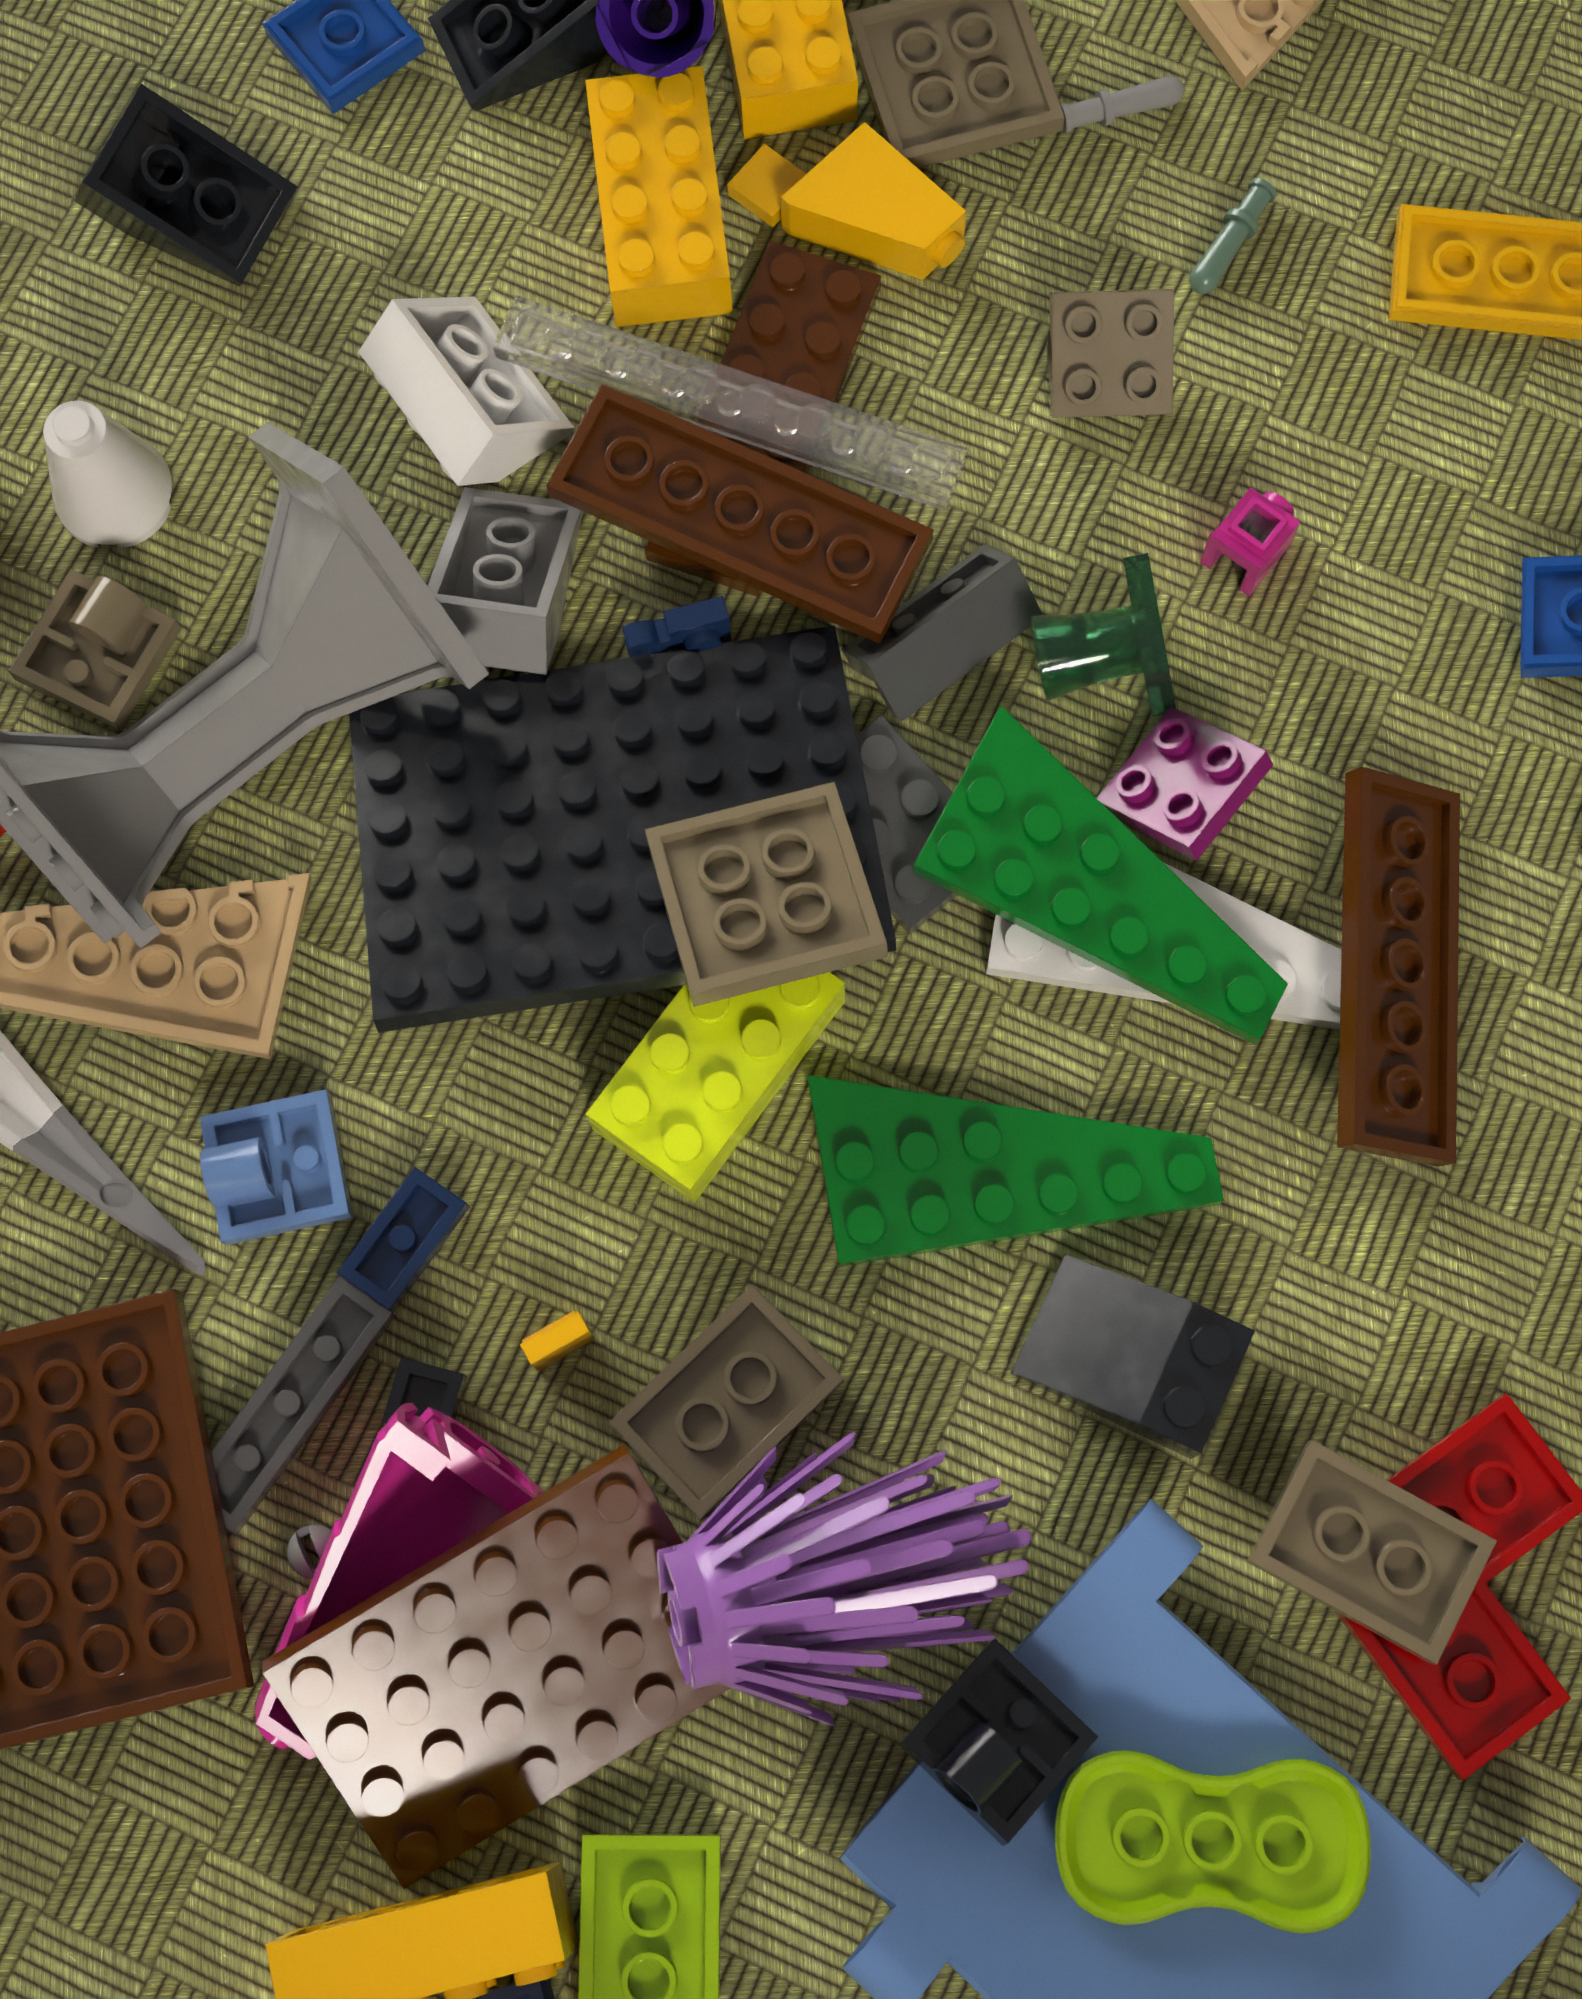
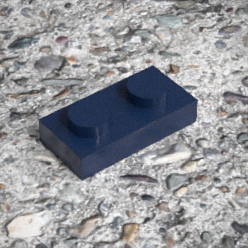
[337,1166,470,1313]

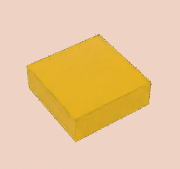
[727,144,806,228]
[520,1311,595,1371]

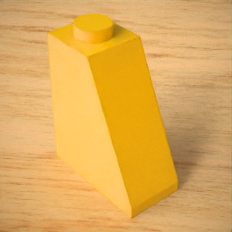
[781,122,966,280]

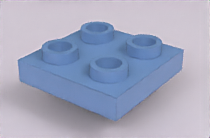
[200,1089,353,1245]

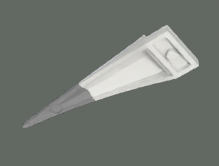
[0,1030,205,1275]

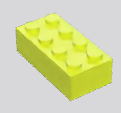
[585,972,845,1203]

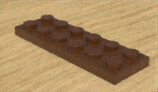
[645,241,881,598]
[546,384,934,644]
[1337,767,1460,1167]

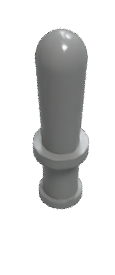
[1060,76,1185,134]

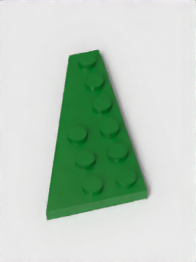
[913,705,1288,1045]
[807,1075,1224,1267]

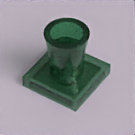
[1031,553,1176,717]

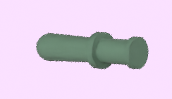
[1189,178,1277,294]

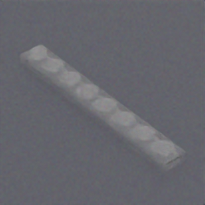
[493,295,969,511]

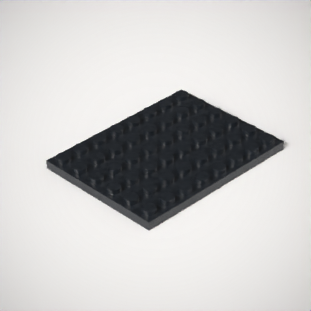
[349,625,896,1033]

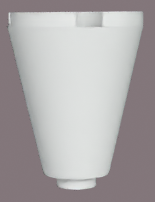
[43,401,173,548]

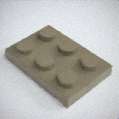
[608,1284,844,1521]
[1246,1440,1497,1664]

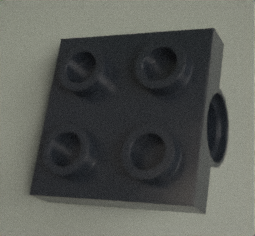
[899,1639,1098,1846]

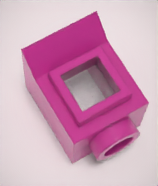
[1200,487,1300,597]

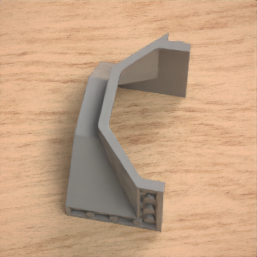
[0,422,489,948]

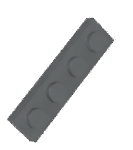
[211,1276,396,1534]

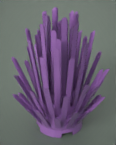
[657,1432,1031,1727]

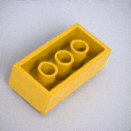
[718,0,858,139]
[585,66,733,328]
[265,1861,579,1999]

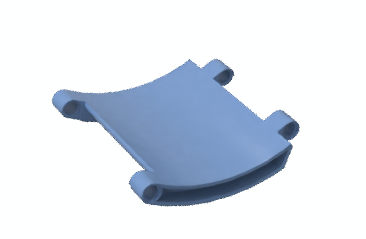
[839,1499,1581,1999]

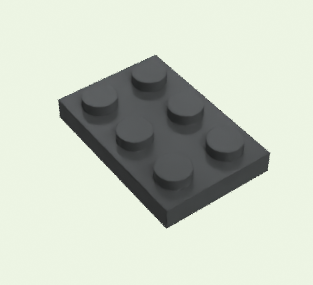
[856,715,957,935]

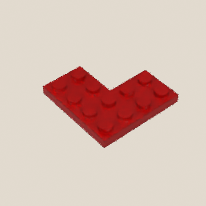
[1335,1393,1582,1780]

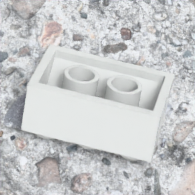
[358,297,574,486]

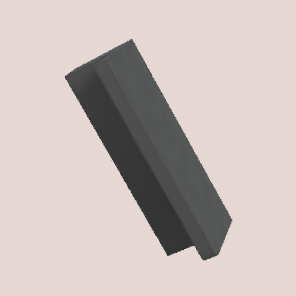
[841,544,1042,721]

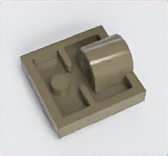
[1047,289,1174,418]
[8,569,182,731]

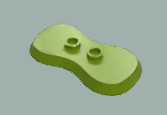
[1055,1750,1371,1934]

